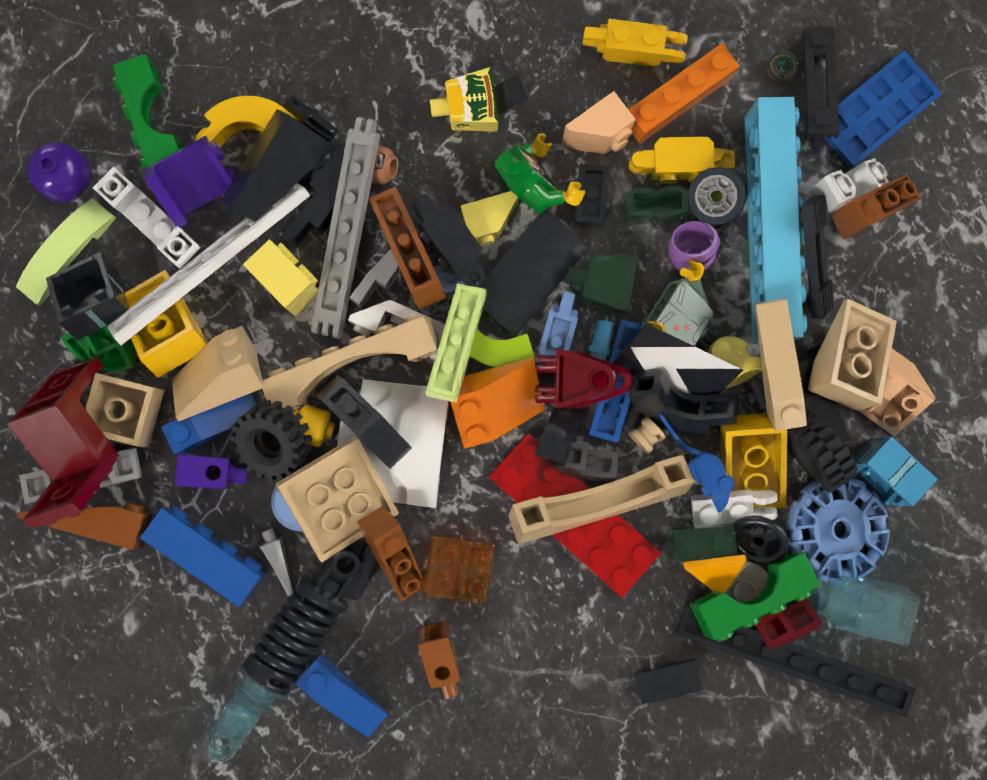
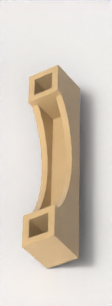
[262,313,440,411]
[508,455,695,545]

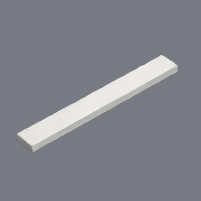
[107,183,310,345]

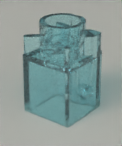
[818,576,921,646]

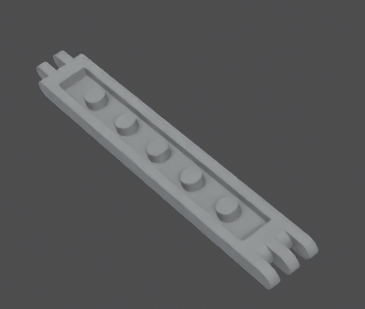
[311,117,380,339]

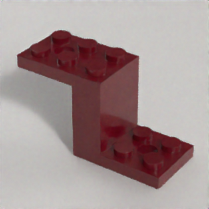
[7,357,120,529]

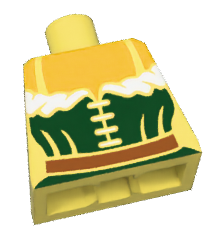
[430,68,498,132]

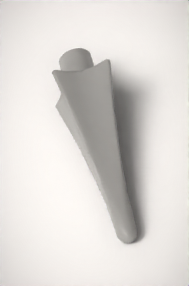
[260,528,296,596]

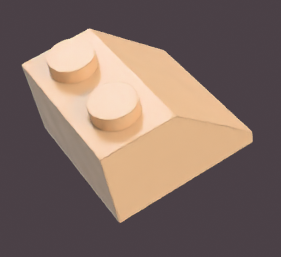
[562,91,636,155]

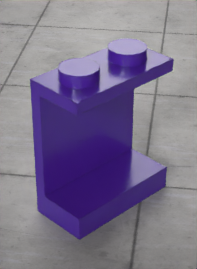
[143,136,236,228]

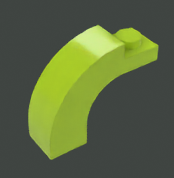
[449,295,536,369]

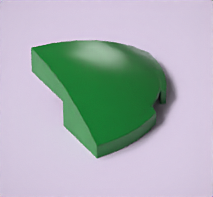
[61,326,136,372]

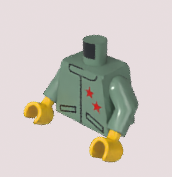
[641,260,716,348]

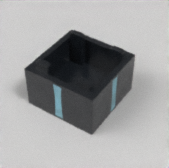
[46,252,130,341]

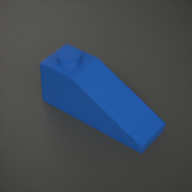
[161,393,258,455]
[295,654,389,738]

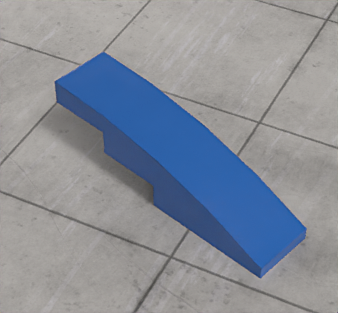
[589,319,642,443]

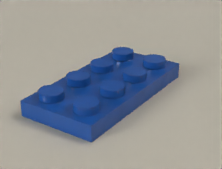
[824,50,942,169]

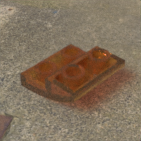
[423,535,495,604]

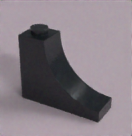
[743,357,851,444]

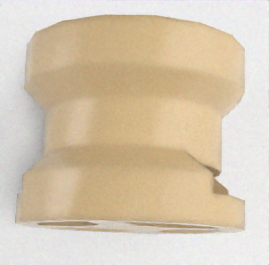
[628,416,666,454]

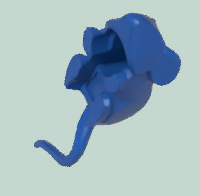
[659,414,735,512]

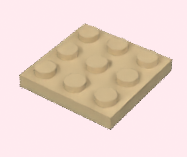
[275,436,399,563]

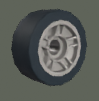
[688,167,746,225]

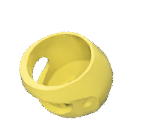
[707,336,762,389]

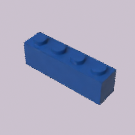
[140,506,266,607]

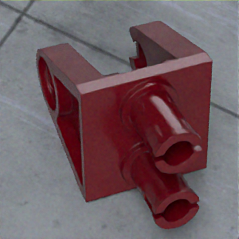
[534,349,633,408]

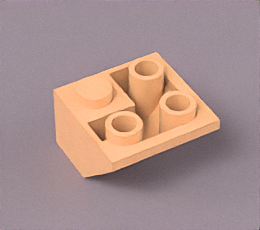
[859,349,935,437]

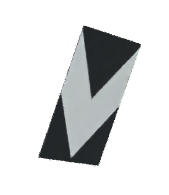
[613,324,743,395]

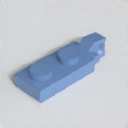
[535,291,578,374]

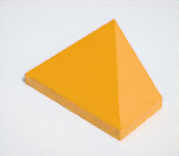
[683,555,748,593]

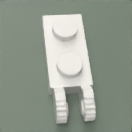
[691,489,778,527]

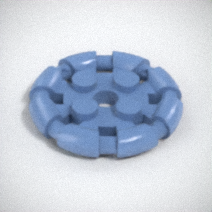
[786,478,890,584]

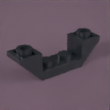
[313,373,412,469]

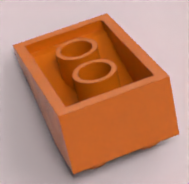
[450,357,545,449]

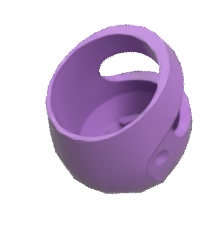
[668,221,720,271]

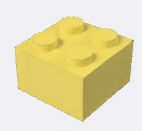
[243,239,319,316]

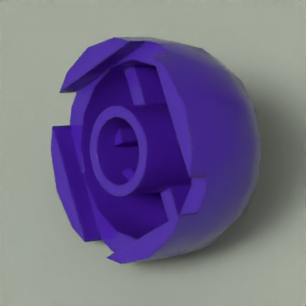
[27,142,92,203]

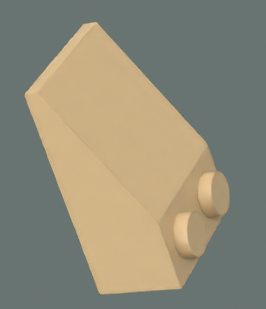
[808,299,897,411]
[172,326,264,421]

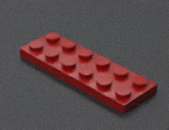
[489,433,661,598]

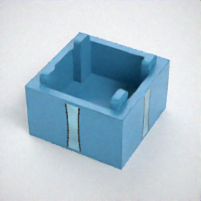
[853,437,938,506]

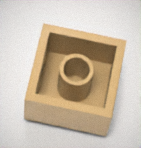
[85,373,165,447]

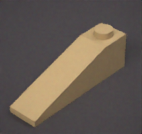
[754,298,807,431]

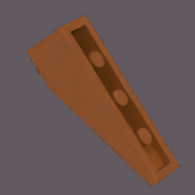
[369,186,446,310]
[17,502,152,550]

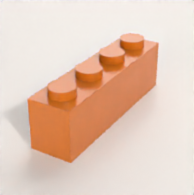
[628,43,740,144]

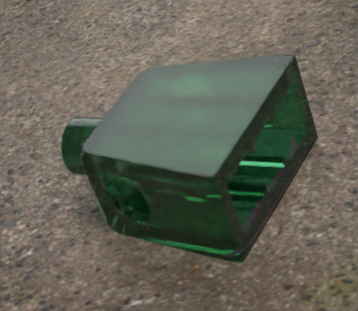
[566,255,638,315]

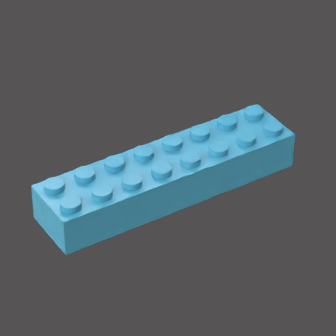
[744,97,807,345]

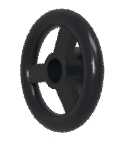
[729,515,789,564]

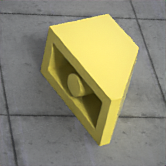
[461,191,519,247]

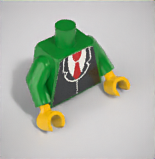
[495,133,586,214]

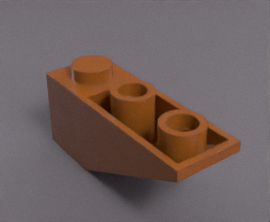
[830,174,921,240]
[357,506,426,602]

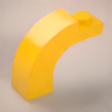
[195,96,297,148]

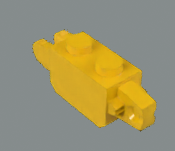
[583,19,688,67]
[628,137,735,184]

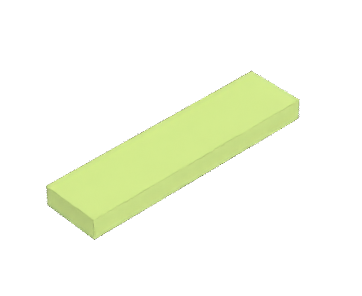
[425,283,487,402]

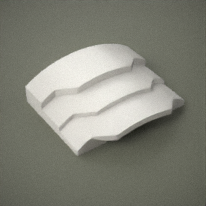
[337,379,450,508]

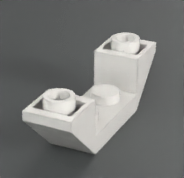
[811,158,889,214]
[93,166,201,269]
[348,300,445,361]

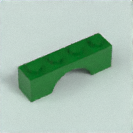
[112,54,183,169]
[689,552,821,642]

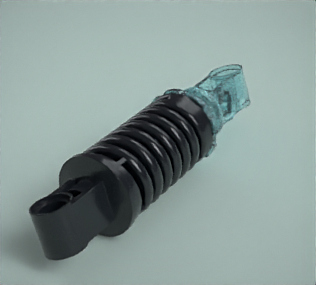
[208,546,360,761]

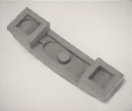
[19,448,142,505]

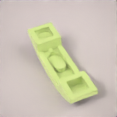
[16,198,116,306]

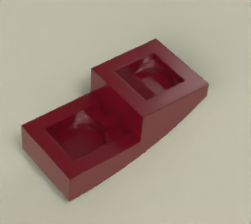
[755,598,823,650]

